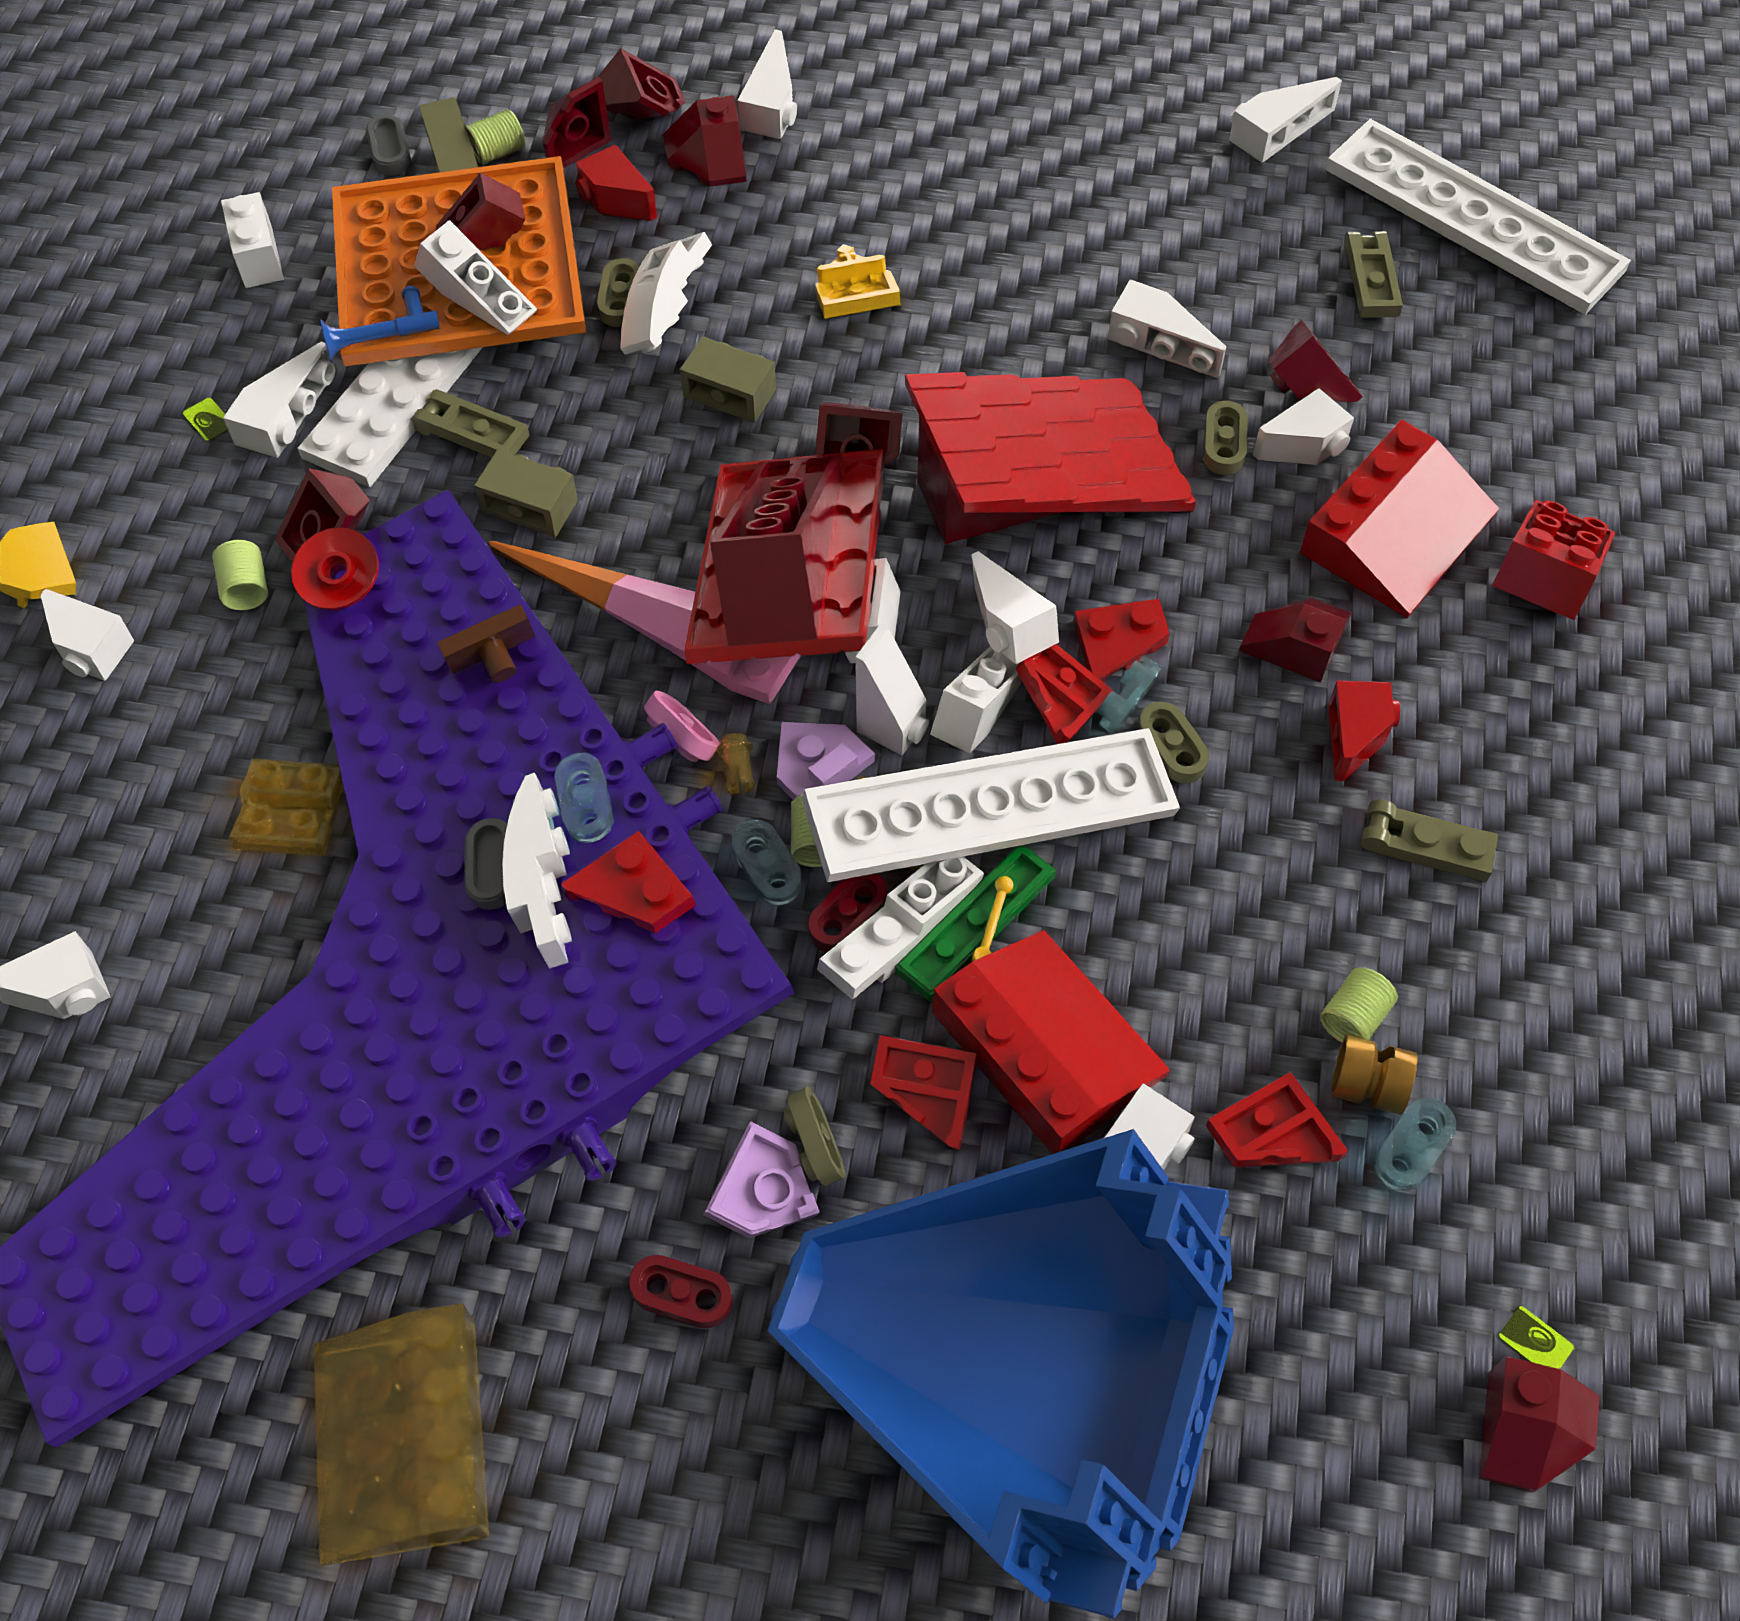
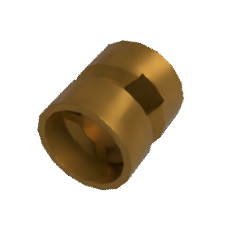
[1331,1034,1418,1115]

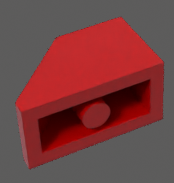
[575,145,657,221]
[1328,680,1400,781]

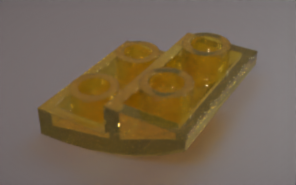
[229,759,343,856]

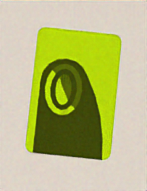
[183,397,228,441]
[1499,1306,1574,1369]

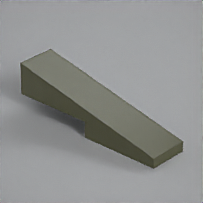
[419,97,478,172]

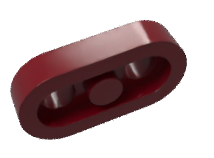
[808,873,887,952]
[629,1255,733,1328]

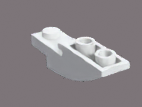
[620,232,712,355]
[502,773,572,969]
[817,857,984,1000]

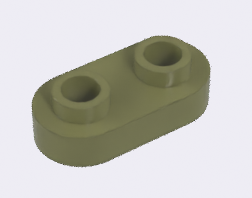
[597,258,640,327]
[1203,401,1248,475]
[1138,702,1209,783]
[783,1086,846,1187]

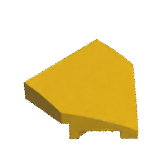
[815,245,901,319]
[0,522,76,608]

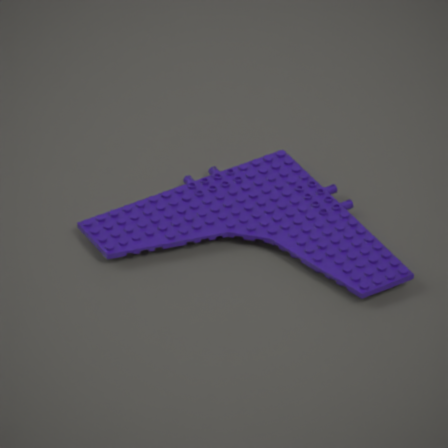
[0,489,794,1448]

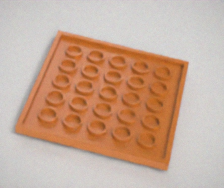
[332,156,586,367]

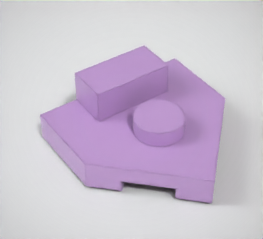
[777,722,875,800]
[703,1121,820,1238]

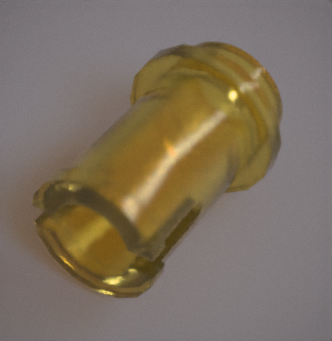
[717,733,755,794]

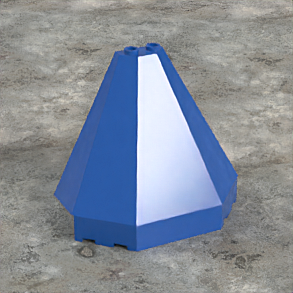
[767,1129,1234,1619]

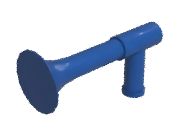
[320,286,440,363]

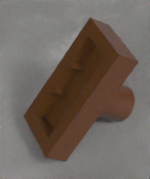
[437,604,535,683]

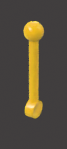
[972,876,1013,962]

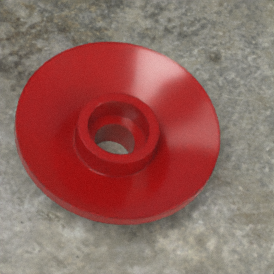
[291,528,379,611]

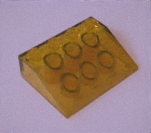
[314,1303,489,1566]

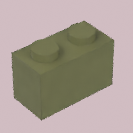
[680,336,776,423]
[474,449,578,537]

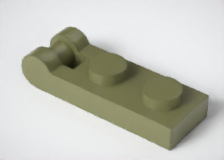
[1344,231,1403,318]
[410,389,530,457]
[1361,799,1499,882]

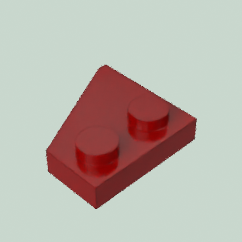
[1073,598,1170,683]
[1015,644,1114,744]
[561,831,696,933]
[870,1035,979,1150]
[1206,1072,1348,1168]

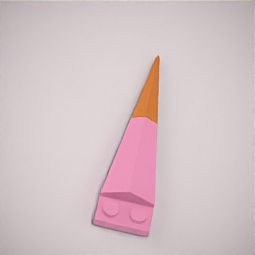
[489,541,800,705]

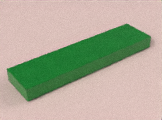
[895,845,1056,1003]

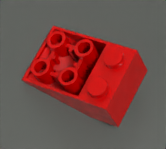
[1492,500,1616,620]

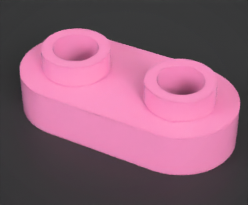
[644,691,720,762]

